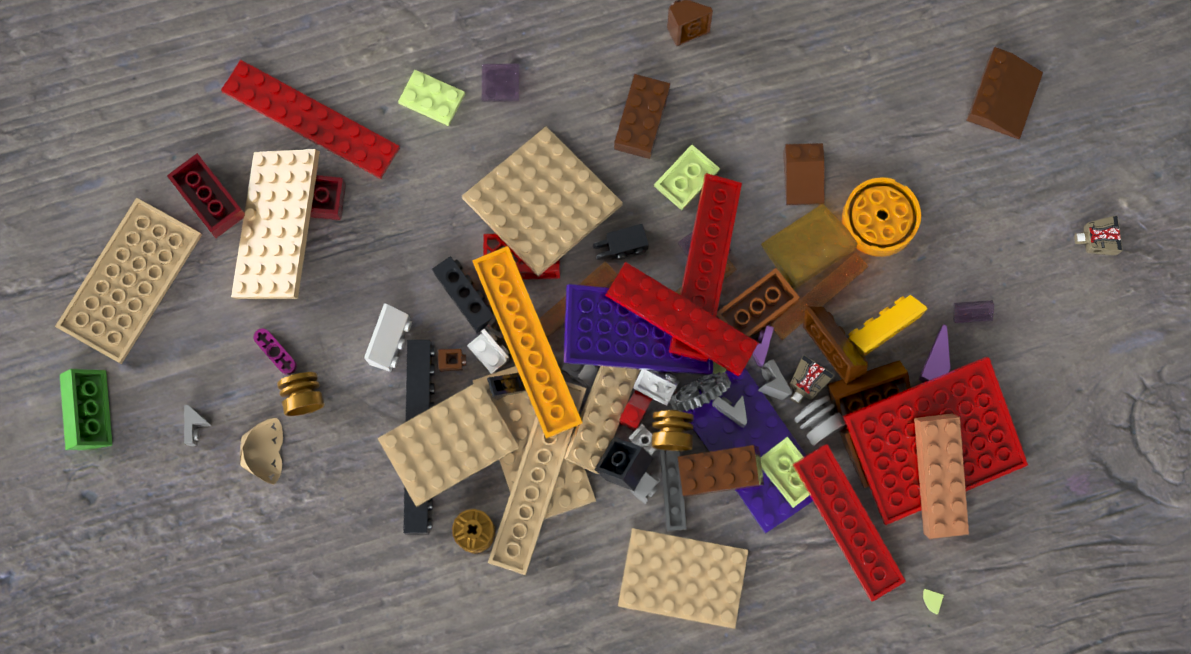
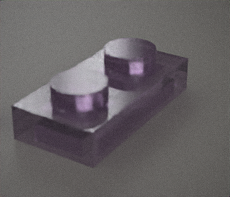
[953,300,994,323]

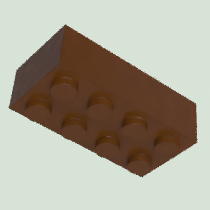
[614,74,671,159]
[678,445,764,496]

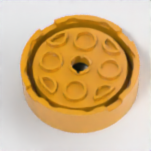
[842,177,921,257]

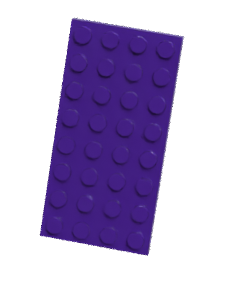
[564,284,713,375]
[682,368,813,534]

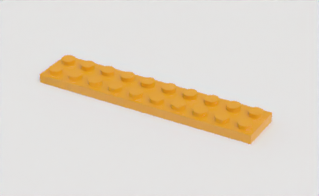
[472,246,582,439]

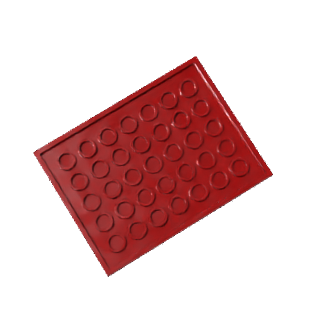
[843,357,1028,525]

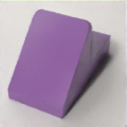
[752,326,774,367]

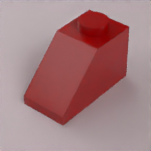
[619,390,653,431]

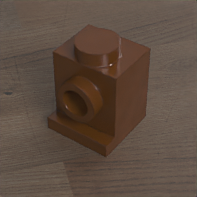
[438,349,467,372]

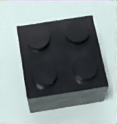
[594,437,653,491]

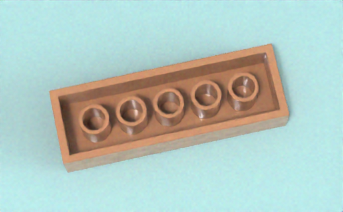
[914,414,969,539]

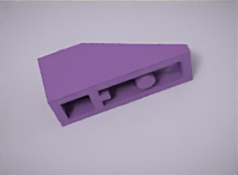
[918,324,950,382]

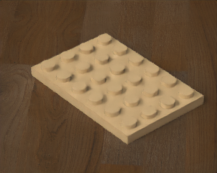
[378,381,519,507]
[618,528,748,629]

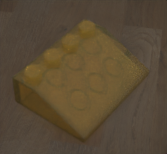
[761,204,858,290]

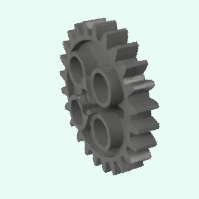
[670,372,731,412]

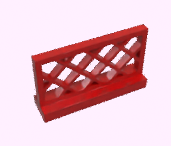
[483,234,560,280]

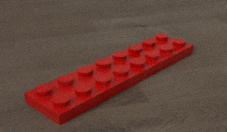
[605,262,758,377]
[792,444,906,602]

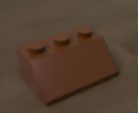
[667,0,713,47]

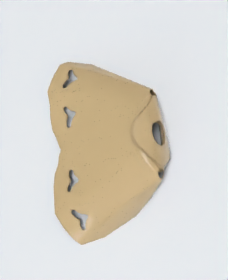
[240,418,283,485]

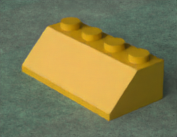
[848,295,927,357]

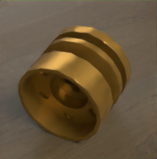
[277,372,325,417]
[652,410,694,451]
[452,509,496,553]

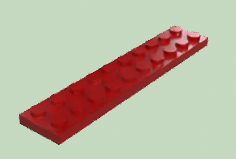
[221,59,400,179]
[669,173,742,362]

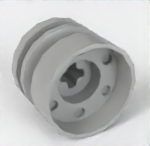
[794,396,846,447]

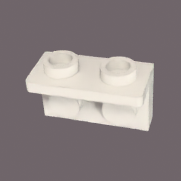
[467,329,510,374]
[633,370,680,406]

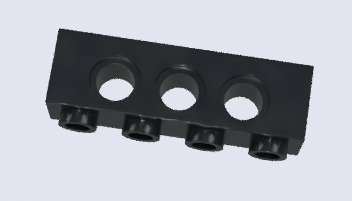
[432,256,495,333]

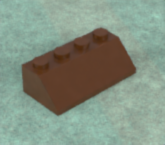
[803,306,868,385]
[827,360,911,426]

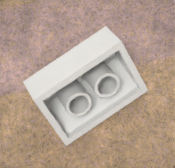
[364,303,412,372]

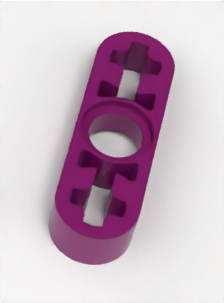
[253,328,297,375]

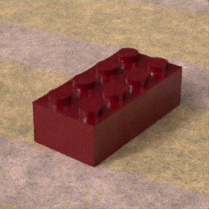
[167,153,245,238]

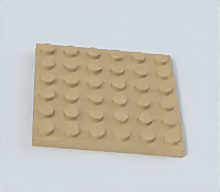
[462,127,623,277]

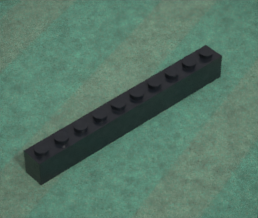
[403,340,435,535]

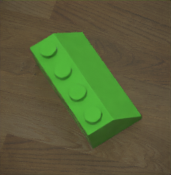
[60,369,112,450]

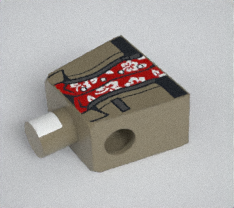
[1074,215,1123,255]
[789,355,834,404]

